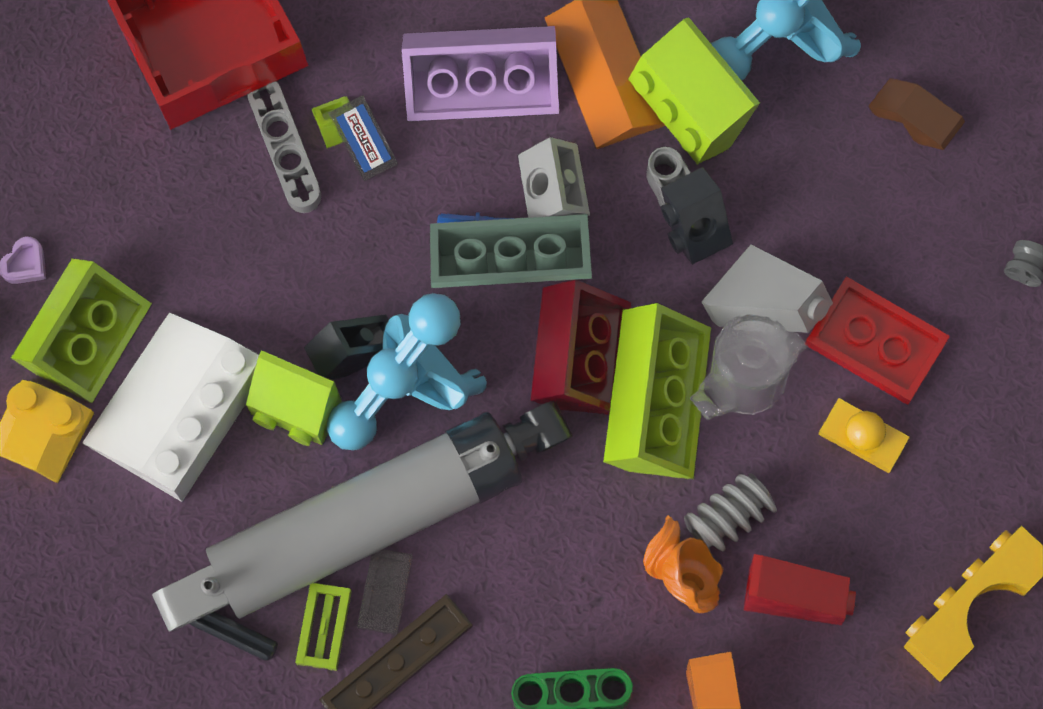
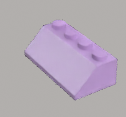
[402,26,559,121]

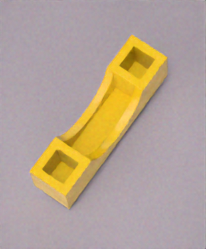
[904,525,1043,682]

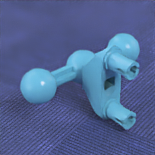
[711,0,861,80]
[327,293,487,450]

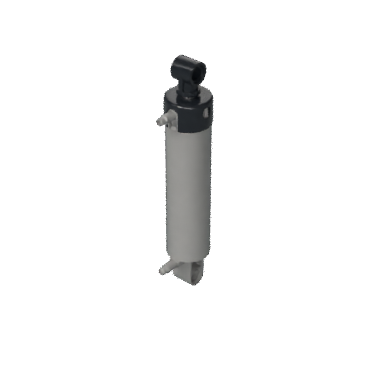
[152,400,573,632]

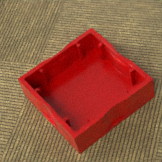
[107,0,308,130]

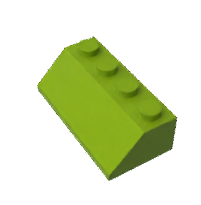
[603,303,711,479]

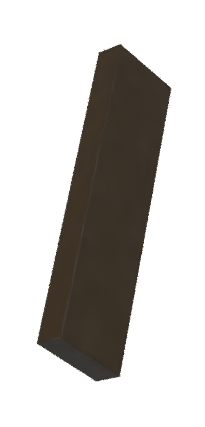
[319,594,473,709]

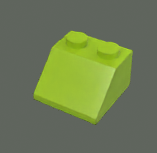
[246,350,342,446]

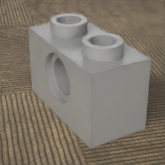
[518,137,590,218]

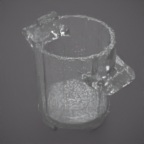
[690,314,807,421]

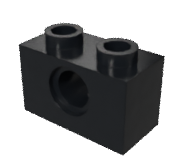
[660,167,733,265]

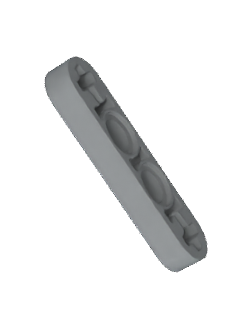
[247,81,321,213]

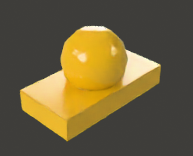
[819,398,910,473]

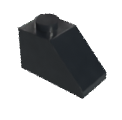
[304,314,389,380]

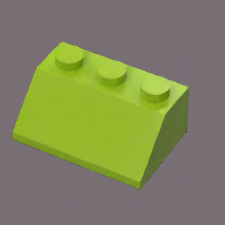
[628,17,760,164]
[11,259,152,403]

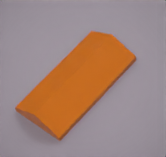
[545,0,666,149]

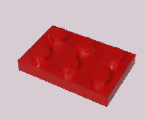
[805,276,950,405]

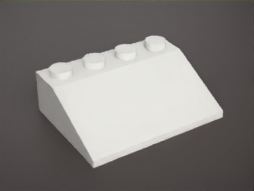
[82,313,259,502]

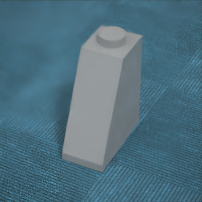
[702,245,833,333]

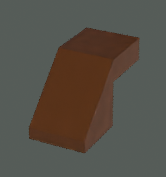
[868,78,965,150]

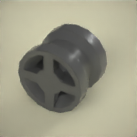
[1004,240,1043,287]

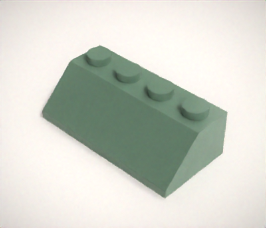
[430,214,592,288]

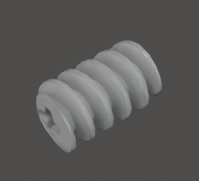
[684,473,777,552]

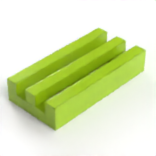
[295,583,352,671]

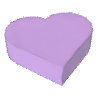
[0,237,46,284]

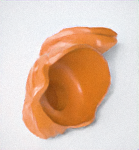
[643,515,723,613]

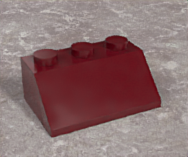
[531,279,631,414]

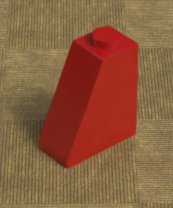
[743,554,856,625]

